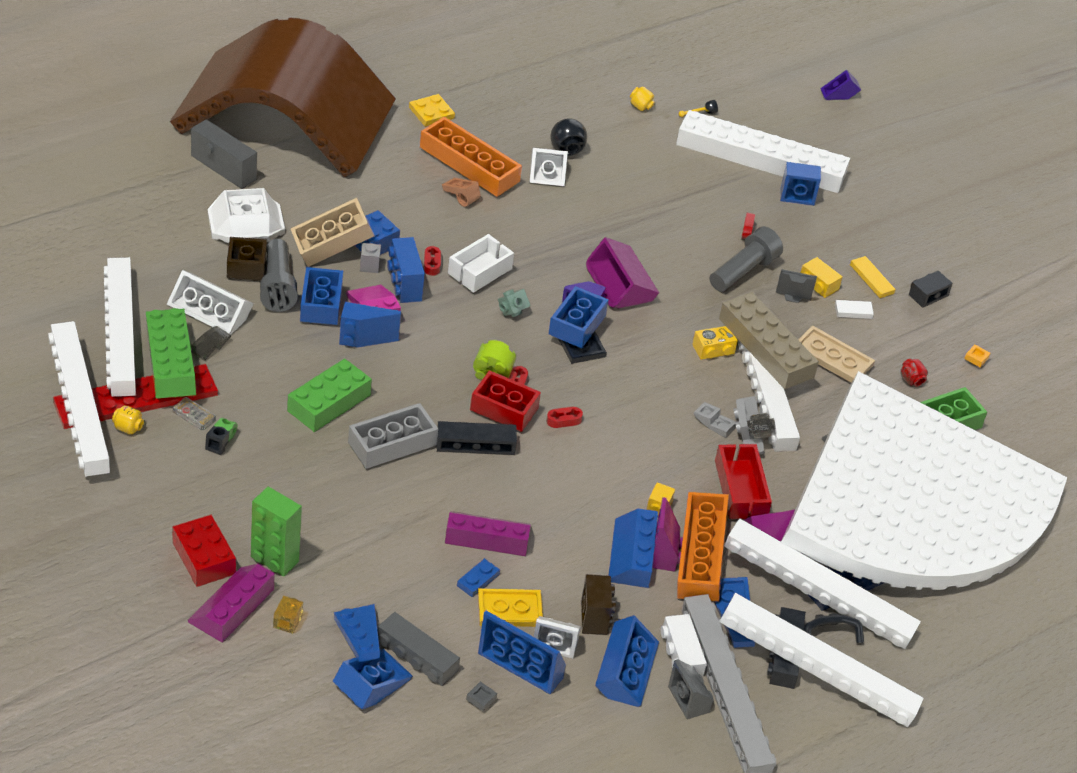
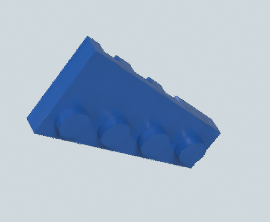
[714,577,755,648]
[334,604,380,662]

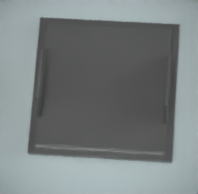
[776,269,817,303]

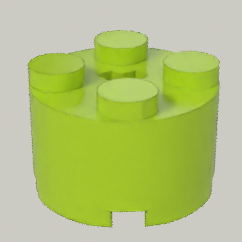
[473,340,516,380]

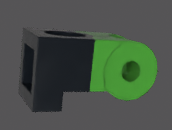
[205,418,238,455]

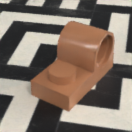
[442,178,481,207]

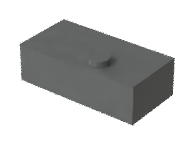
[191,119,257,189]

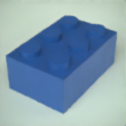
[387,237,425,303]
[300,267,343,325]
[549,286,609,348]

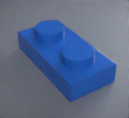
[457,558,500,597]

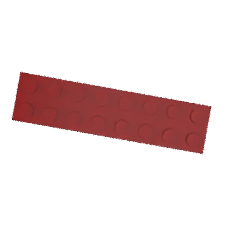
[53,364,218,429]

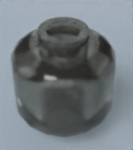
[747,413,776,439]

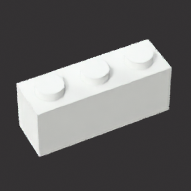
[660,614,707,677]

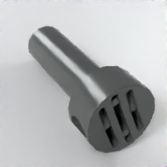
[709,226,783,292]
[260,239,298,312]

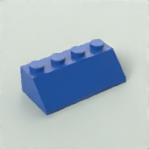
[608,508,658,588]
[595,615,659,707]

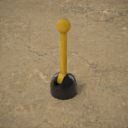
[678,100,718,117]

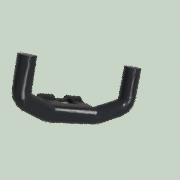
[804,613,864,643]

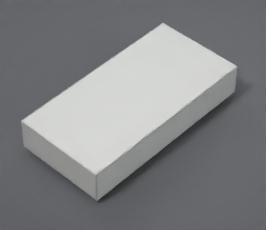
[835,300,874,319]

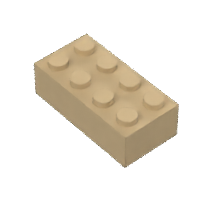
[291,198,374,267]

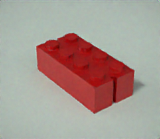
[715,444,772,519]

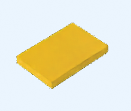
[478,588,543,627]

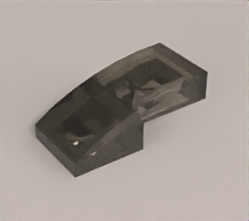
[190,326,231,361]

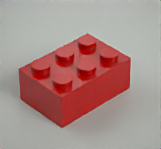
[470,370,541,432]
[172,514,236,587]

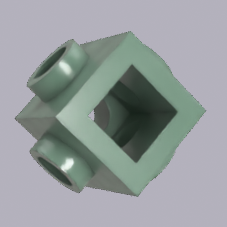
[498,289,531,317]

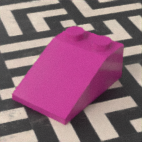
[346,285,401,311]

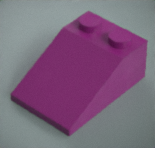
[652,497,683,572]

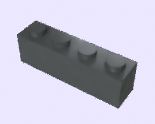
[377,612,460,686]

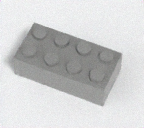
[348,403,438,469]

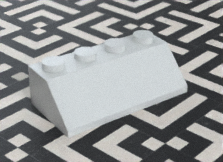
[167,270,254,335]

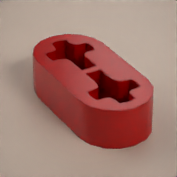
[741,212,755,239]
[424,246,441,276]
[509,366,528,385]
[546,407,583,428]

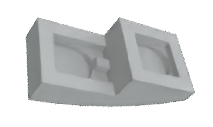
[694,402,736,438]

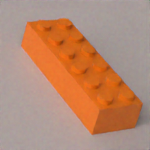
[420,117,522,197]
[677,492,729,602]

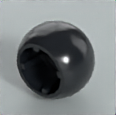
[550,118,587,156]

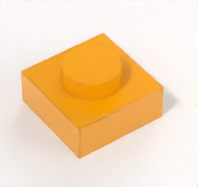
[964,345,990,367]

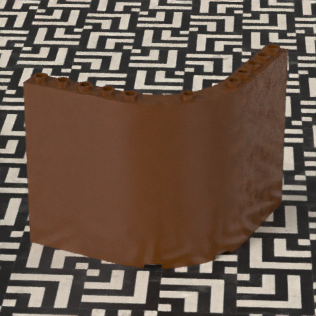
[170,18,396,177]

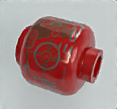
[900,359,928,387]

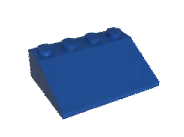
[478,610,566,694]

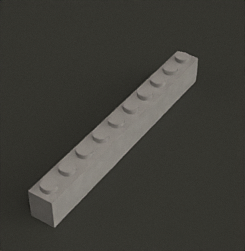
[681,594,776,773]

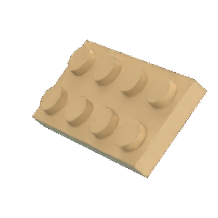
[798,326,875,383]

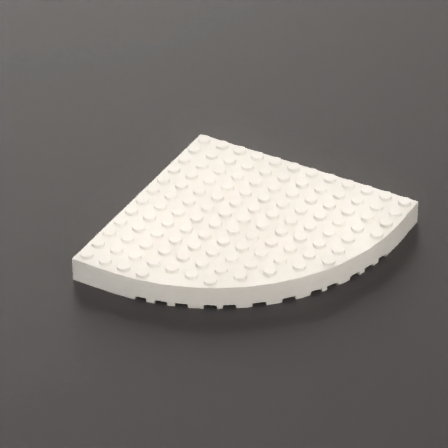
[781,371,1067,590]

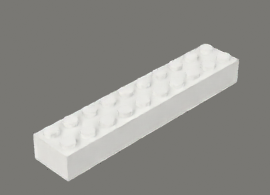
[676,110,850,193]

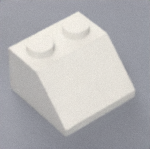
[530,148,568,186]
[534,616,581,659]

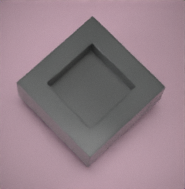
[466,681,497,711]

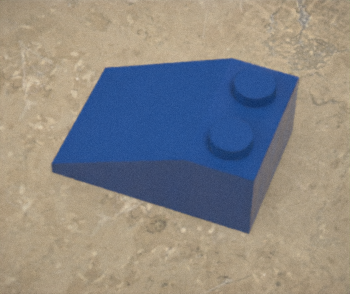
[339,302,401,348]
[333,649,413,709]

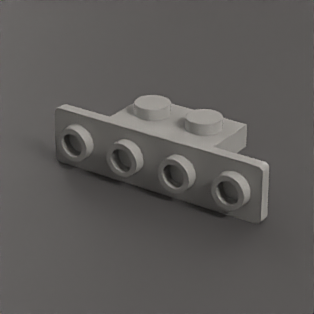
[734,396,764,455]

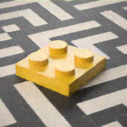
[409,94,455,127]

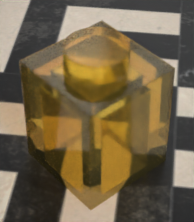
[273,596,303,634]

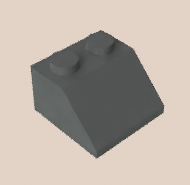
[668,659,714,719]

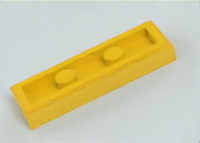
[850,256,896,298]

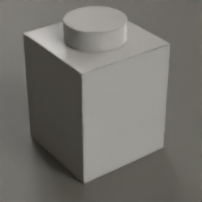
[360,243,381,273]

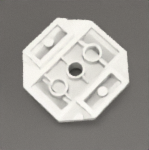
[208,188,285,243]

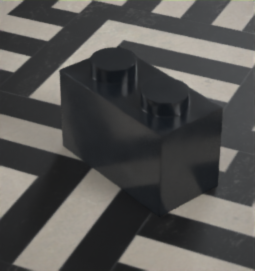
[909,270,953,308]

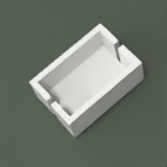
[448,234,514,293]

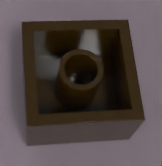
[226,237,267,280]
[581,574,616,635]

